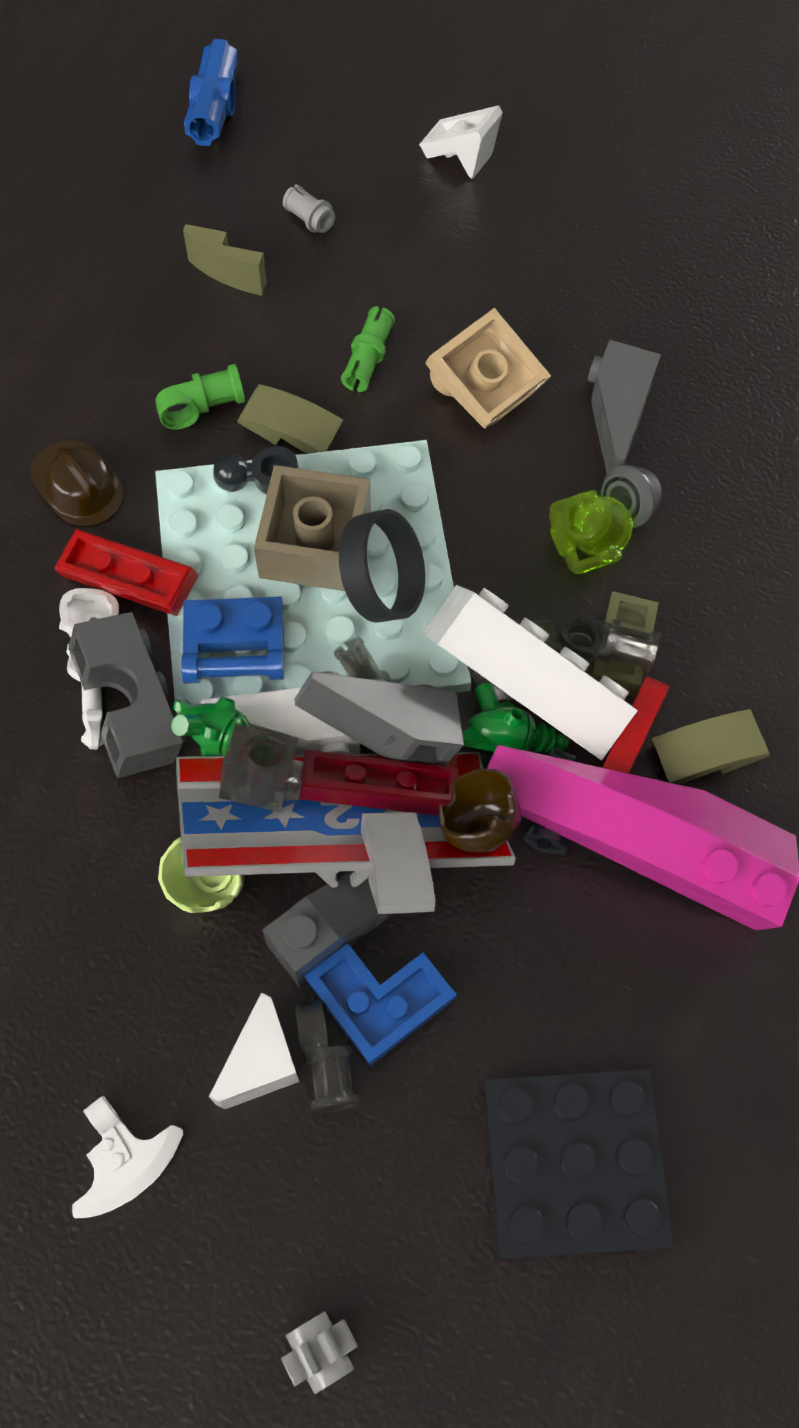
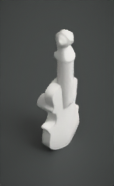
[59,588,119,750]

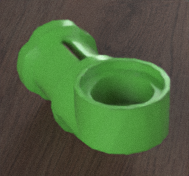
[155,364,245,430]

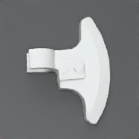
[72,1096,183,1218]

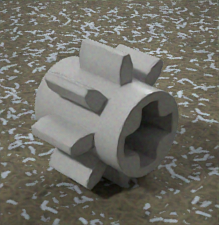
[281,1312,358,1394]

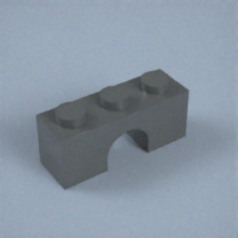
[68,612,185,778]

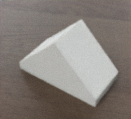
[209,993,299,1109]

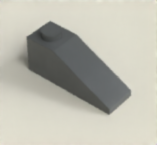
[587,339,661,473]
[262,871,392,987]

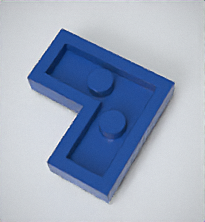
[304,943,457,1066]

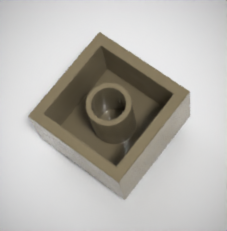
[254,465,371,591]

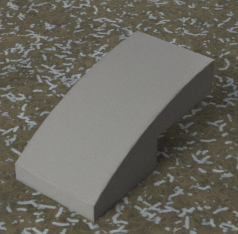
[360,812,436,914]

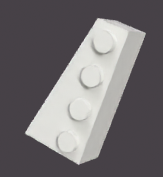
[423,585,638,760]

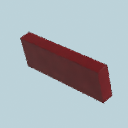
[299,750,459,816]

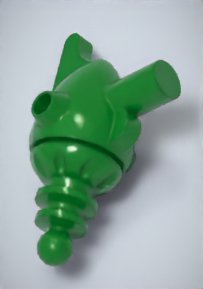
[462,683,569,753]
[171,697,283,762]

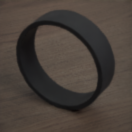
[339,509,425,623]

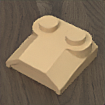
[425,308,551,429]

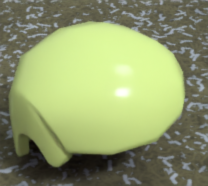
[158,837,245,913]

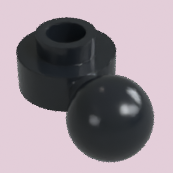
[213,446,299,494]

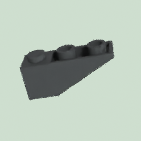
[294,671,464,766]

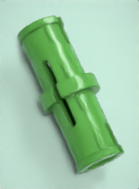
[341,306,395,392]

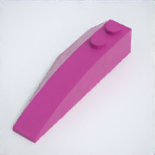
[487,745,799,930]

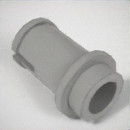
[283,184,335,233]

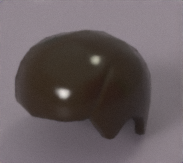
[439,769,521,853]

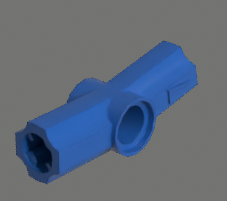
[184,39,239,146]

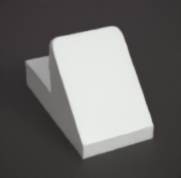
[419,105,503,178]

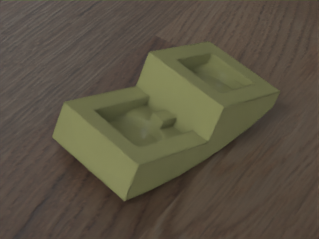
[183,224,267,296]
[237,384,343,454]
[591,591,659,697]
[652,709,770,785]

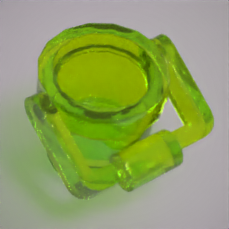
[549,490,633,574]

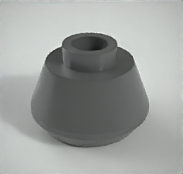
[601,465,662,528]

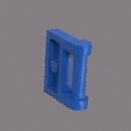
[181,596,285,684]

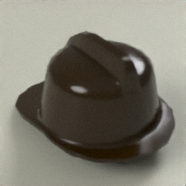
[30,440,123,526]

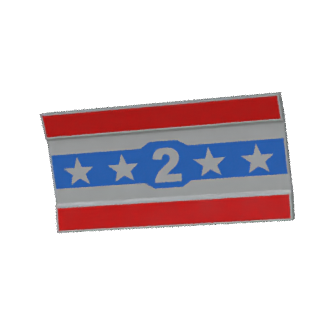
[176,752,516,888]

